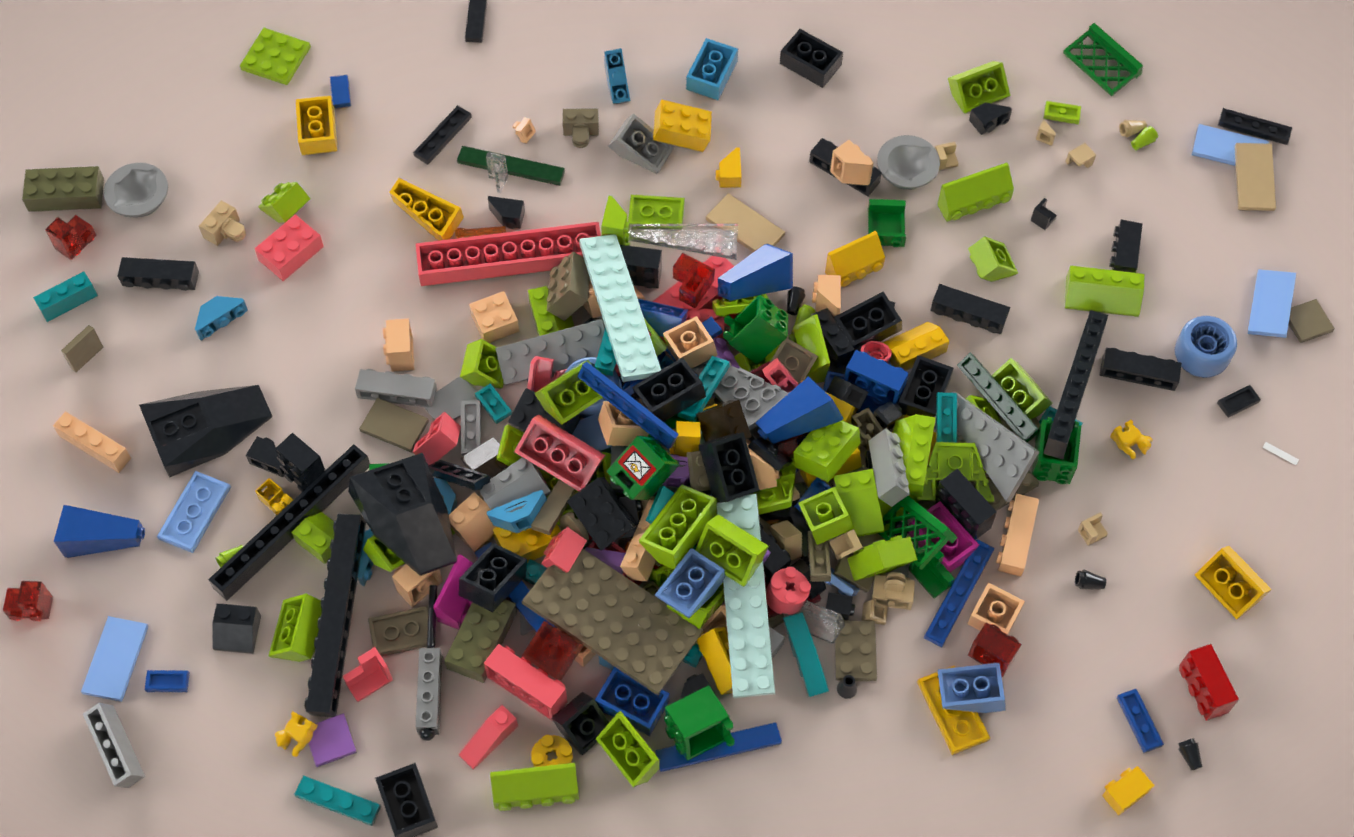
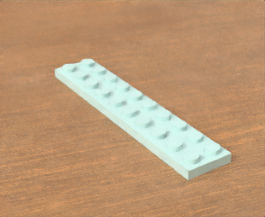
[579,234,661,382]
[717,494,775,698]

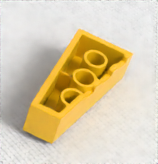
[389,178,464,241]

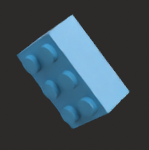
[686,38,738,100]

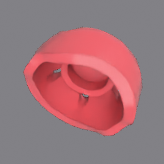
[861,341,892,363]

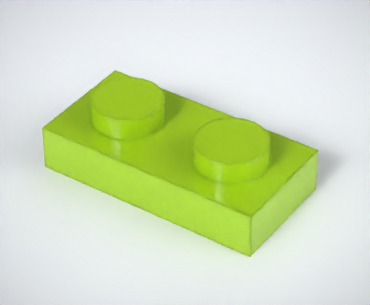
[1043,101,1081,124]

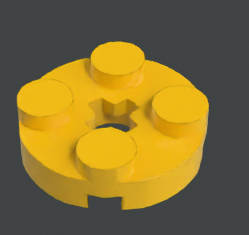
[531,734,573,767]

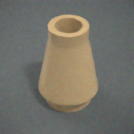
[1119,120,1147,137]

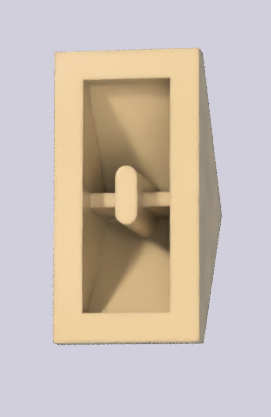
[769,520,802,561]

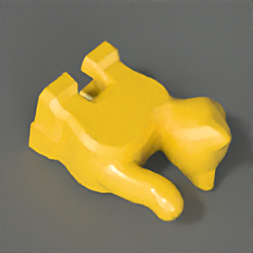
[1110,419,1153,460]
[275,711,318,757]

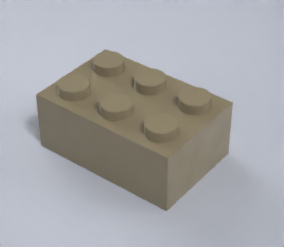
[547,252,590,321]

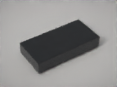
[1217,385,1261,418]

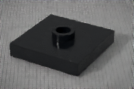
[748,437,793,471]

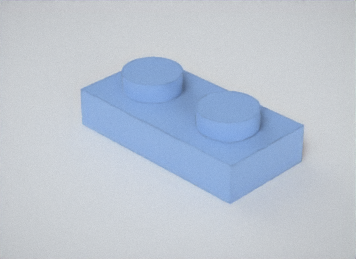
[826,568,860,596]

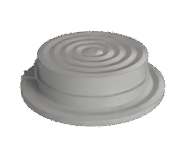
[877,135,940,189]
[104,163,168,218]

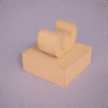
[512,118,536,144]

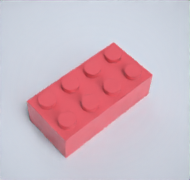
[514,414,606,491]
[484,644,567,721]

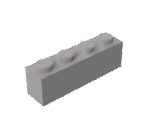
[355,369,437,407]
[868,428,910,507]
[83,703,145,788]

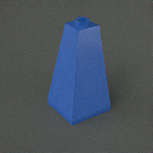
[718,244,793,301]
[755,376,844,444]
[54,505,145,558]

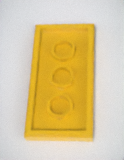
[917,665,990,755]

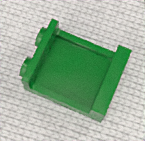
[868,199,906,248]

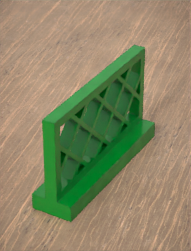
[1063,23,1143,96]
[878,496,958,570]

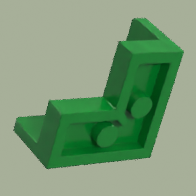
[909,541,955,598]

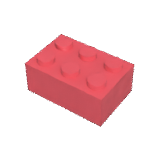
[254,214,324,281]

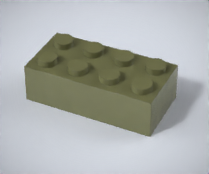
[22,166,104,212]
[444,600,517,683]

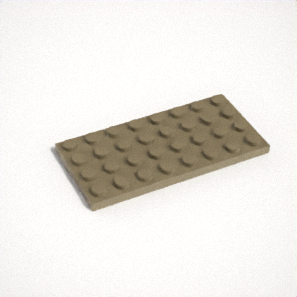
[522,549,704,696]

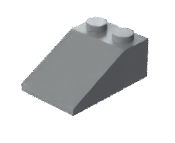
[608,114,674,174]

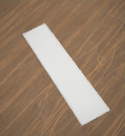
[1263,442,1299,465]

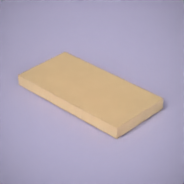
[1234,143,1276,211]
[706,193,785,252]

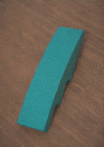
[783,612,829,697]

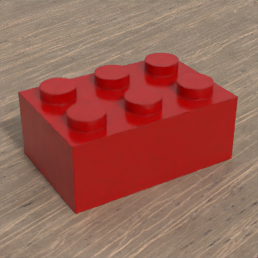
[1179,644,1239,721]

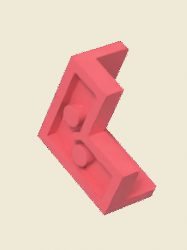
[527,356,557,392]
[413,412,461,466]
[541,527,587,573]
[342,647,393,702]

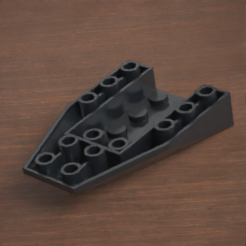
[139,385,273,477]
[348,453,457,576]

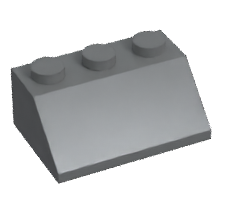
[479,457,551,510]

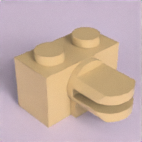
[199,200,246,246]
[871,572,915,610]

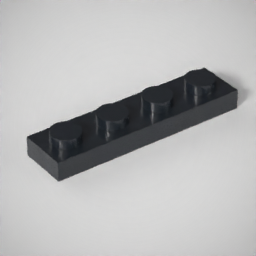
[413,105,472,165]
[1218,108,1292,145]
[429,460,490,490]

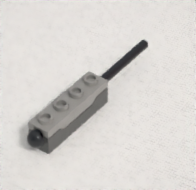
[416,585,442,741]

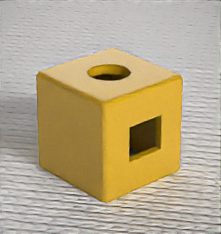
[255,478,284,509]

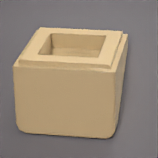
[1036,120,1056,146]
[861,600,888,625]

